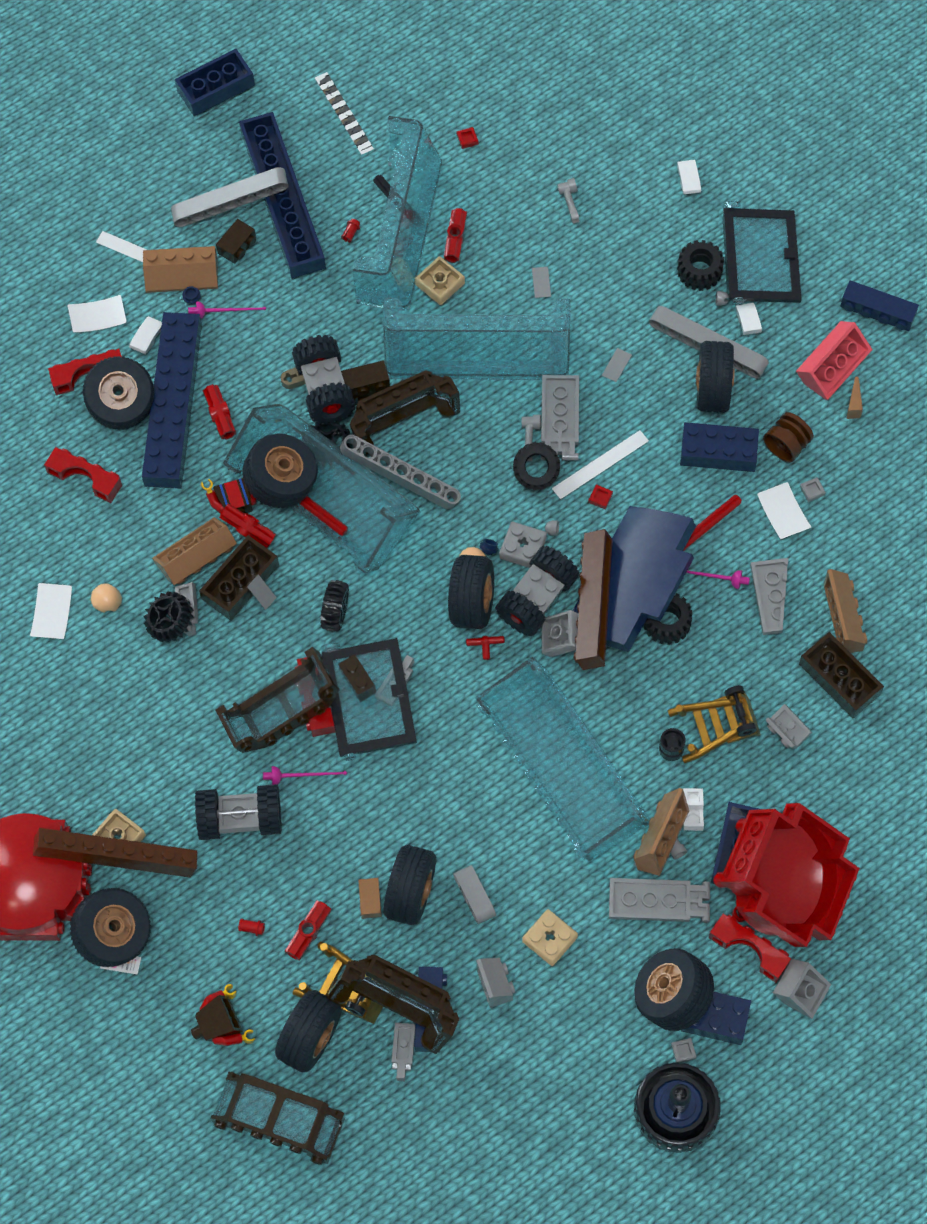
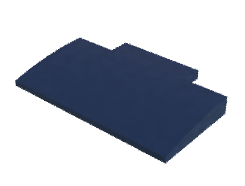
[573,506,696,652]

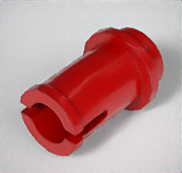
[341,218,360,243]
[238,918,265,936]

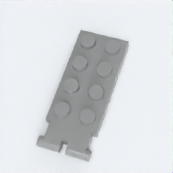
[541,375,579,461]
[609,878,710,923]

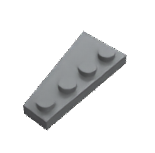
[750,558,788,635]

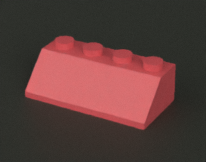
[796,321,873,400]

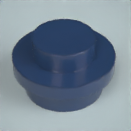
[182,286,201,304]
[479,539,498,555]

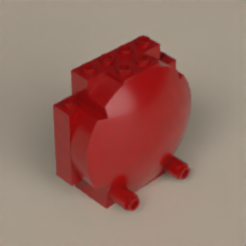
[713,803,860,947]
[0,813,92,941]

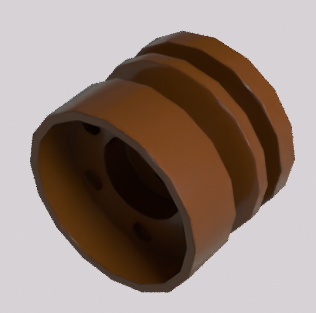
[763,412,814,463]

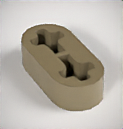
[281,367,305,389]

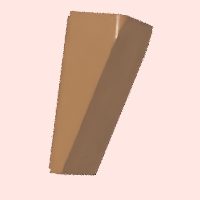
[846,377,863,419]
[358,878,382,919]

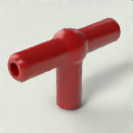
[466,636,505,660]

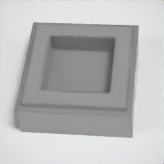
[800,477,826,502]
[671,1038,697,1063]

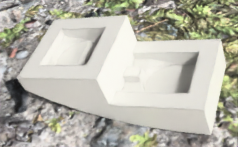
[677,160,701,194]
[735,303,762,335]
[129,316,162,354]
[683,788,704,831]

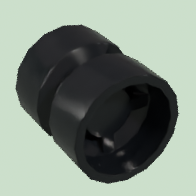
[659,728,686,761]

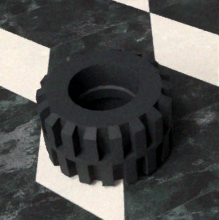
[677,240,724,291]
[513,442,560,490]
[644,593,693,645]

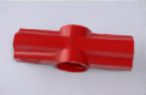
[444,208,467,263]
[203,384,236,440]
[219,503,276,548]
[285,900,332,961]

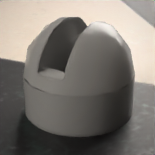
[716,291,729,306]
[545,520,559,536]

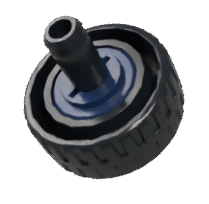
[634,1062,721,1153]

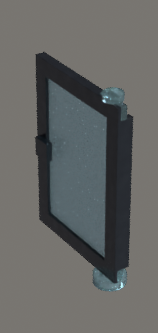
[723,201,802,306]
[321,638,417,761]

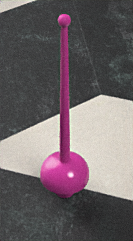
[188,302,266,319]
[686,570,750,589]
[263,766,347,785]

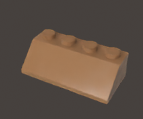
[143,246,218,293]
[152,517,237,585]
[823,569,867,653]
[634,788,689,876]

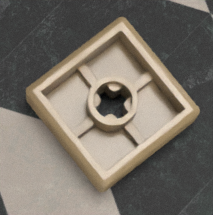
[415,256,465,305]
[92,809,146,842]
[522,909,578,966]

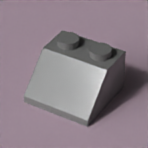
[476,958,515,1008]
[773,959,831,1019]

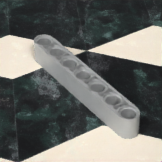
[171,167,288,227]
[649,306,769,379]
[340,435,461,509]

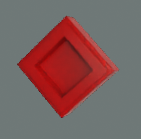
[456,127,479,149]
[588,485,613,510]

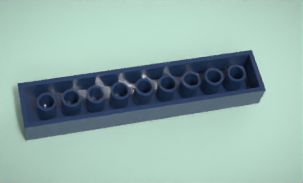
[239,112,326,279]
[142,312,202,489]

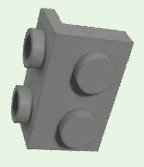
[766,704,813,749]

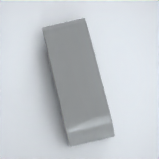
[453,865,496,924]

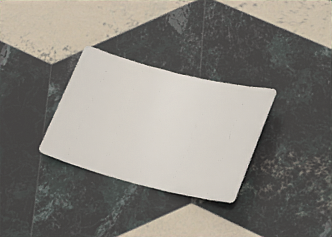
[68,295,126,332]
[757,482,811,539]
[30,583,72,639]

